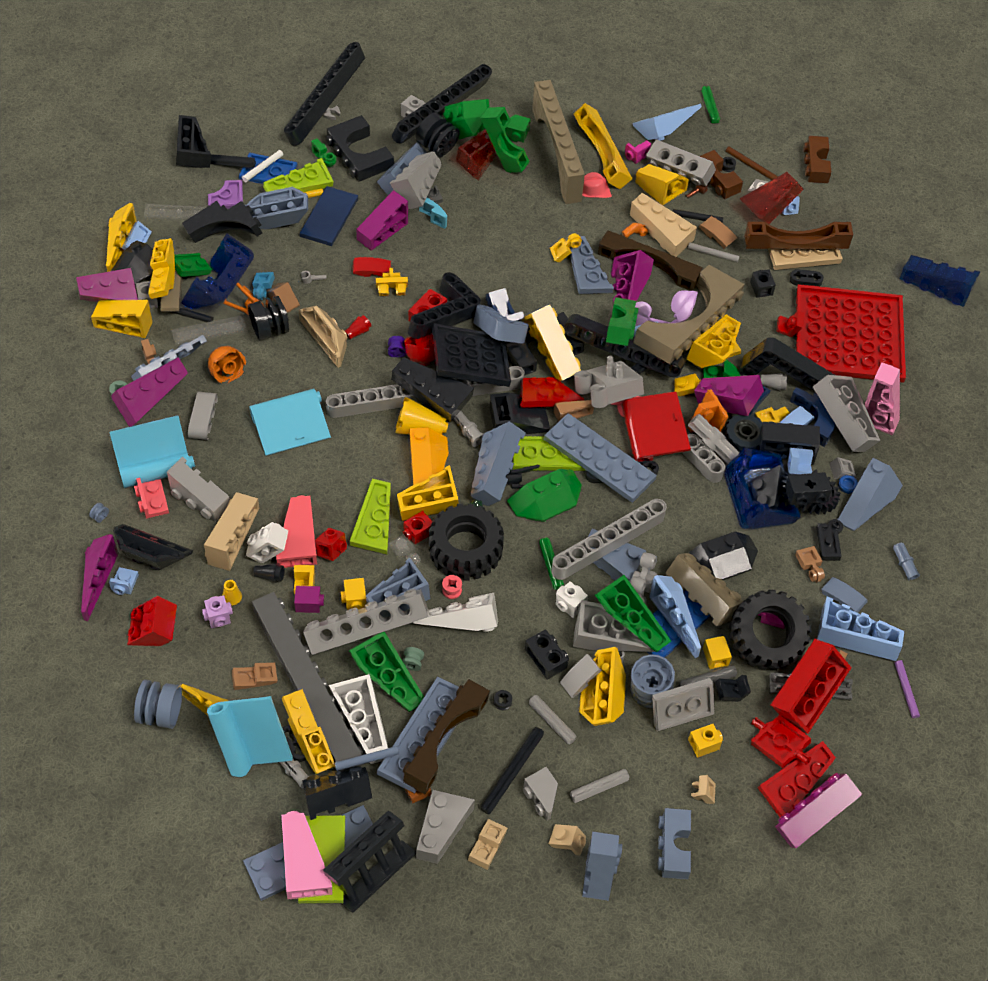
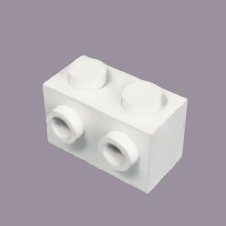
[246,522,289,563]

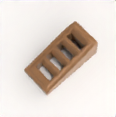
[554,400,594,422]

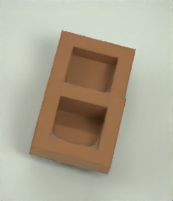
[699,216,737,249]
[232,663,277,690]

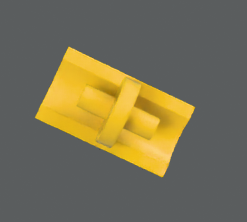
[376,268,408,296]

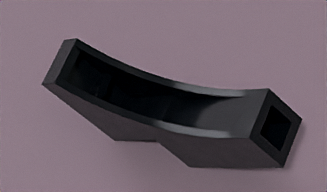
[182,201,263,243]

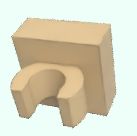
[691,775,716,804]

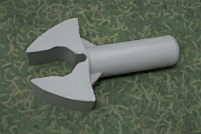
[324,106,340,120]

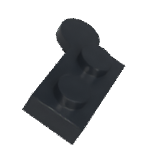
[816,519,844,561]

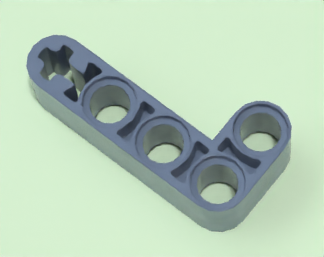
[473,305,528,343]

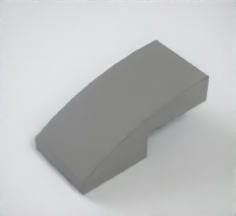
[560,654,602,698]

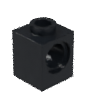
[750,269,776,298]

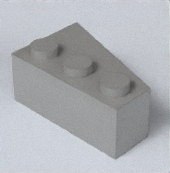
[167,457,230,522]
[416,790,475,864]

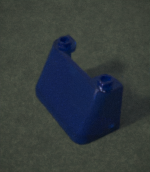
[181,234,254,310]
[725,448,801,529]

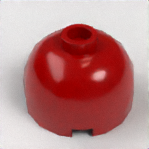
[404,334,435,366]

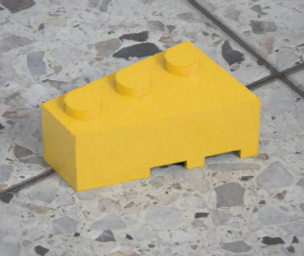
[91,300,153,338]
[397,465,459,521]

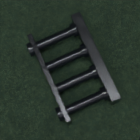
[323,810,416,913]

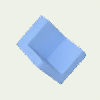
[787,448,813,474]

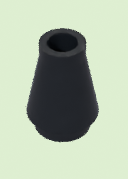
[254,563,285,583]

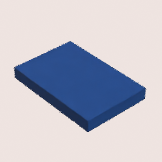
[239,153,298,184]

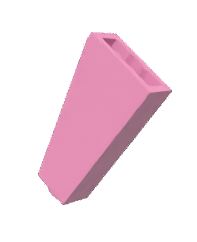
[282,811,333,899]

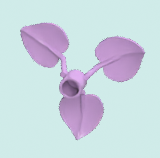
[635,291,698,366]

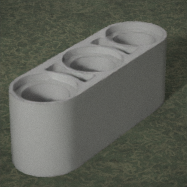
[188,392,218,440]
[682,434,725,483]

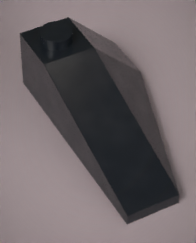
[111,240,153,287]

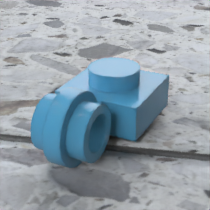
[252,272,275,300]

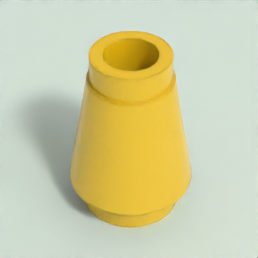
[222,580,242,605]

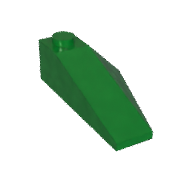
[595,575,671,652]
[349,632,424,712]

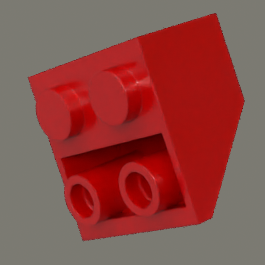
[127,596,177,646]

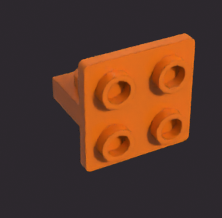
[688,389,728,433]

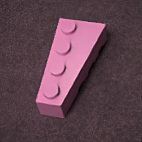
[865,363,900,436]

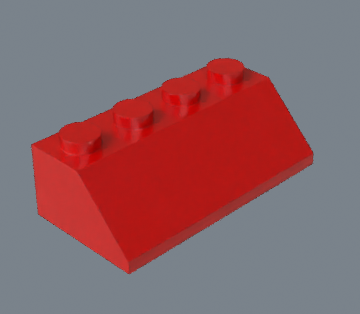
[771,639,852,734]

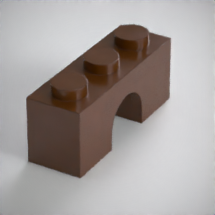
[803,136,831,183]
[700,150,743,199]

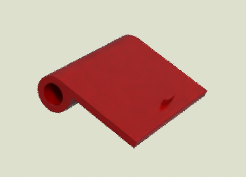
[621,391,691,461]

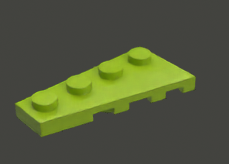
[263,158,334,192]
[350,479,391,554]

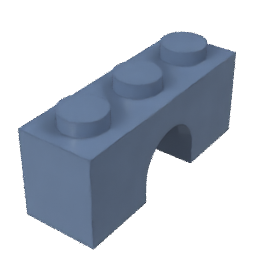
[658,808,691,879]

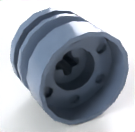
[630,655,675,708]
[134,680,182,729]

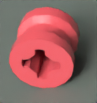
[442,575,462,599]

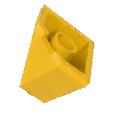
[635,164,689,205]

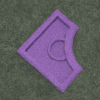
[208,180,243,209]

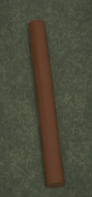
[726,146,783,185]

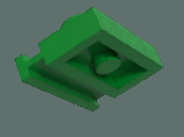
[174,253,212,277]

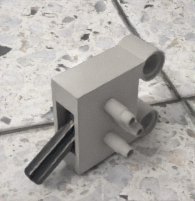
[574,356,647,408]

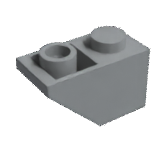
[523,767,558,821]

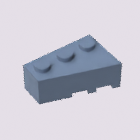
[588,529,646,582]
[366,558,430,617]
[582,832,622,901]

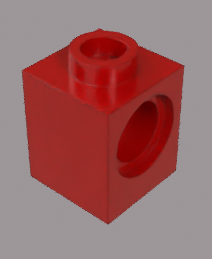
[403,511,432,545]

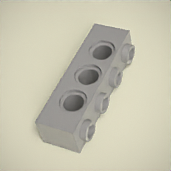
[646,139,716,186]

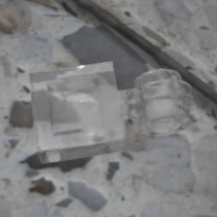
[388,534,421,567]

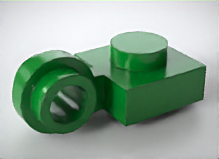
[311,138,337,167]

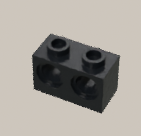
[525,629,569,680]

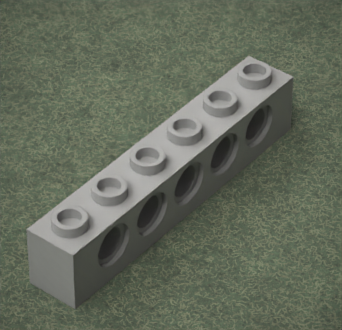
[303,589,429,655]

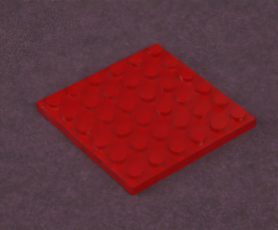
[796,284,906,383]

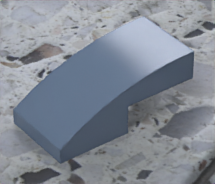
[821,577,867,613]

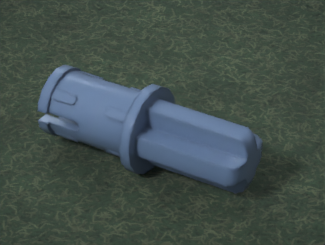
[894,542,920,581]

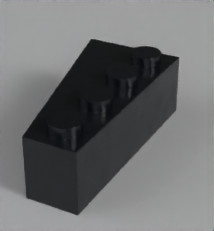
[391,357,474,423]

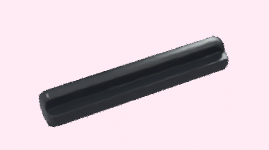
[210,154,256,168]

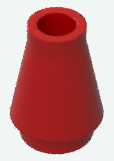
[345,315,372,340]

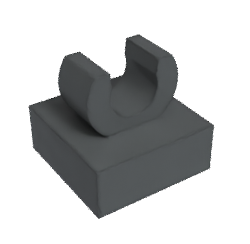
[427,185,443,204]

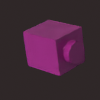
[294,586,324,613]

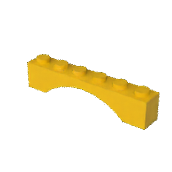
[574,103,632,189]

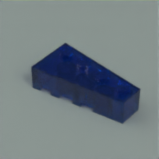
[899,255,980,307]

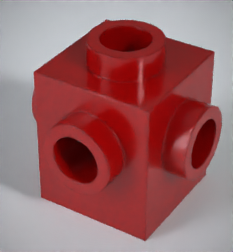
[315,528,347,561]

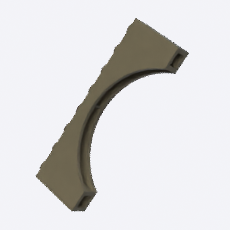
[532,80,585,204]
[633,265,745,364]

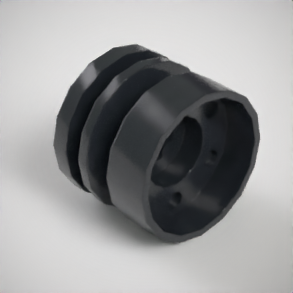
[415,112,460,158]
[247,296,289,341]

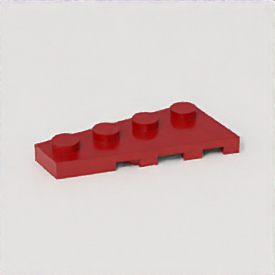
[758,741,836,817]

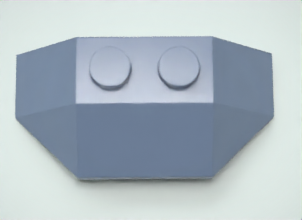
[245,187,308,229]

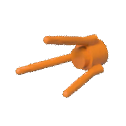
[220,282,264,315]

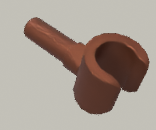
[686,184,708,198]

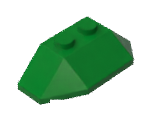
[444,99,489,140]
[507,469,582,522]

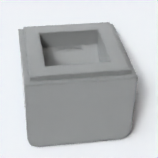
[829,457,856,479]

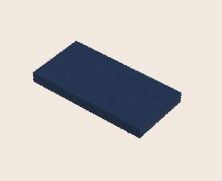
[300,186,358,246]

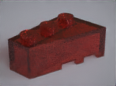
[456,129,497,181]
[740,172,804,224]

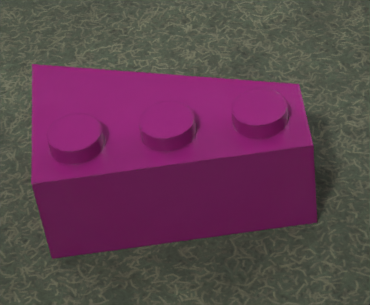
[356,190,408,251]
[76,268,138,302]

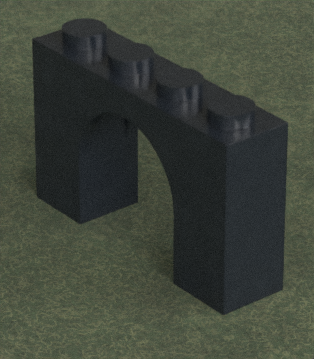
[326,115,394,182]
[505,312,585,376]

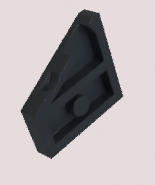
[749,465,784,516]

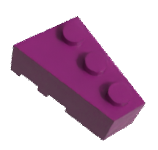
[694,375,764,416]

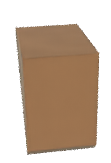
[267,282,300,313]

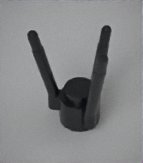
[506,464,540,489]

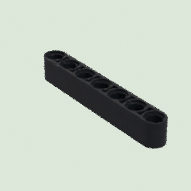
[564,314,685,378]

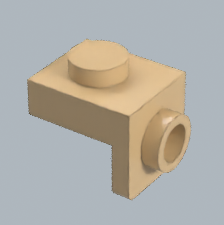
[549,824,586,855]

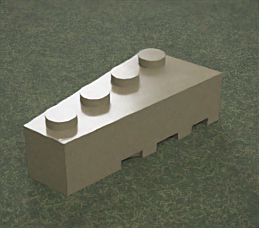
[666,553,743,626]

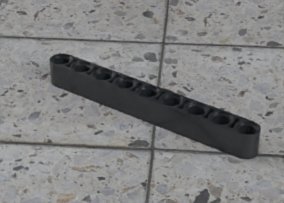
[284,42,365,146]
[392,64,492,144]

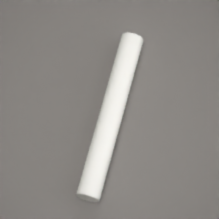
[242,150,283,182]

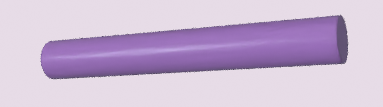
[894,660,920,718]

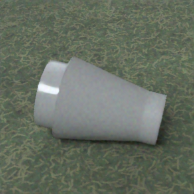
[761,373,788,391]

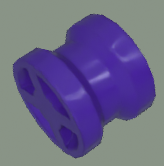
[388,336,406,357]

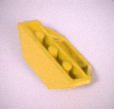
[579,647,626,726]

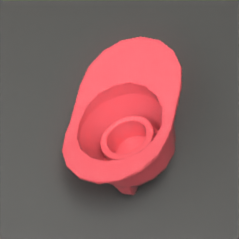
[582,172,612,198]

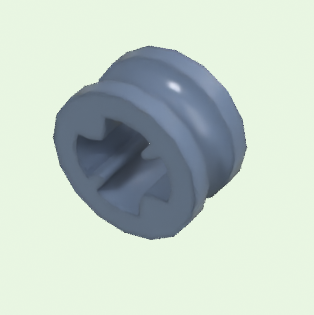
[89,503,109,523]

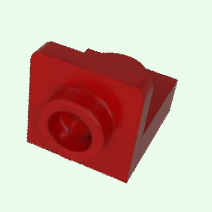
[776,311,804,337]

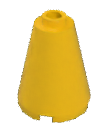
[395,397,448,435]

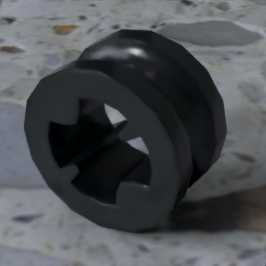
[722,157,736,172]
[494,690,512,710]

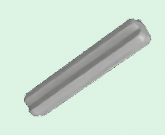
[529,695,577,745]
[570,769,630,803]

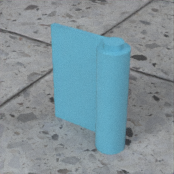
[249,389,331,456]
[110,415,195,488]
[207,696,293,777]

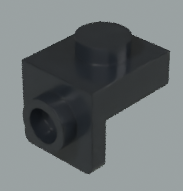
[715,675,751,702]

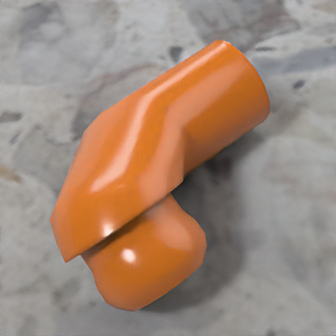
[622,223,648,238]

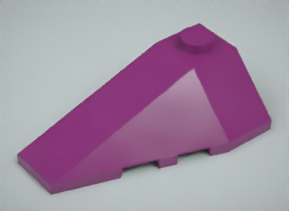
[611,250,654,302]
[81,534,118,621]

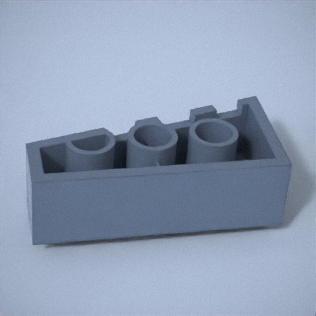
[470,421,525,506]

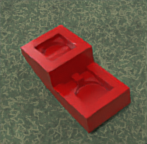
[353,257,391,277]

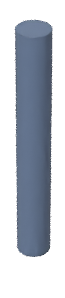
[335,746,399,771]

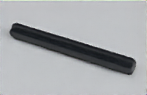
[481,727,544,814]

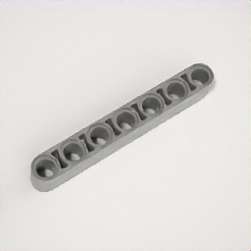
[552,499,667,580]

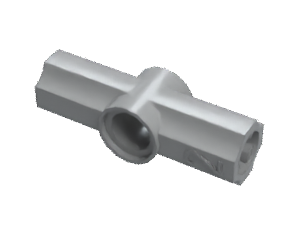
[688,414,739,464]

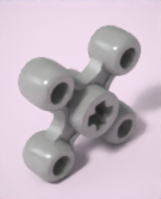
[630,552,657,604]

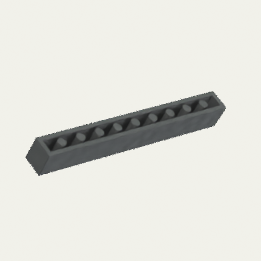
[252,592,365,772]

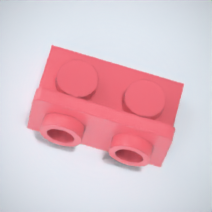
[134,478,169,519]

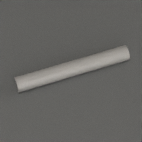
[688,243,740,263]

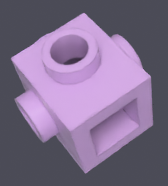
[202,596,233,628]

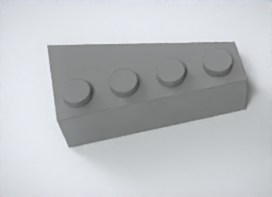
[390,152,441,209]
[813,375,880,452]

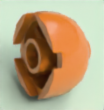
[208,346,246,383]

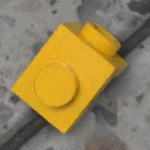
[674,373,701,396]

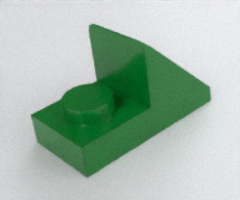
[703,360,740,378]

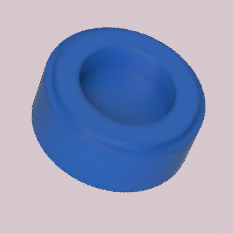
[838,475,858,494]

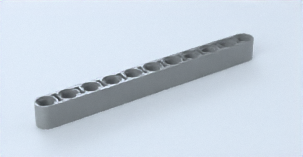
[326,366,524,418]

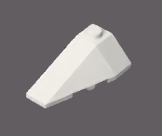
[413,593,498,632]

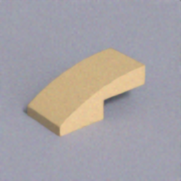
[468,819,508,870]

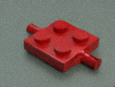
[751,715,811,768]

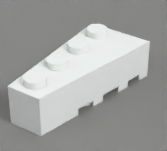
[329,674,388,764]

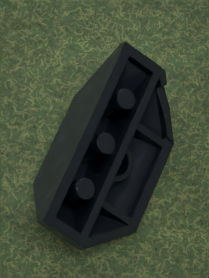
[113,524,193,570]
[689,531,758,580]

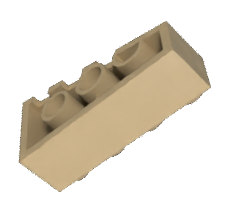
[204,492,259,571]

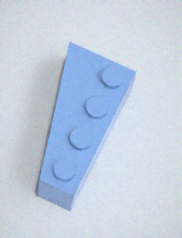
[817,596,904,661]

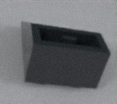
[489,392,550,434]

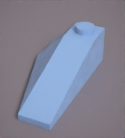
[633,104,701,141]
[650,575,701,658]

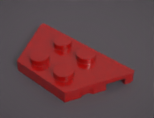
[520,377,584,407]

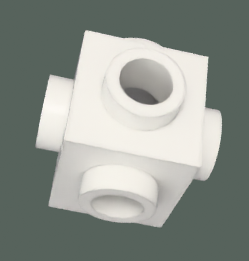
[556,582,588,618]

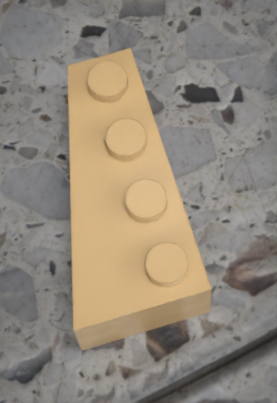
[630,193,697,257]

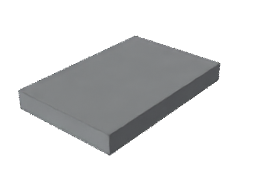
[652,678,714,731]

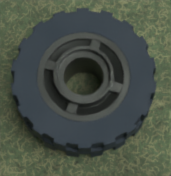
[724,414,763,455]

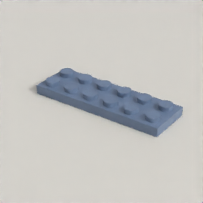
[544,413,657,503]
[377,677,459,793]
[243,805,373,901]

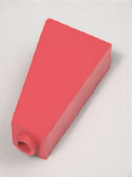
[276,495,317,568]

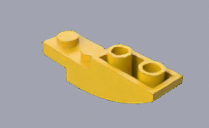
[148,238,175,299]
[282,689,335,774]

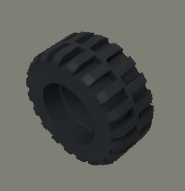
[429,503,504,580]
[729,589,811,670]

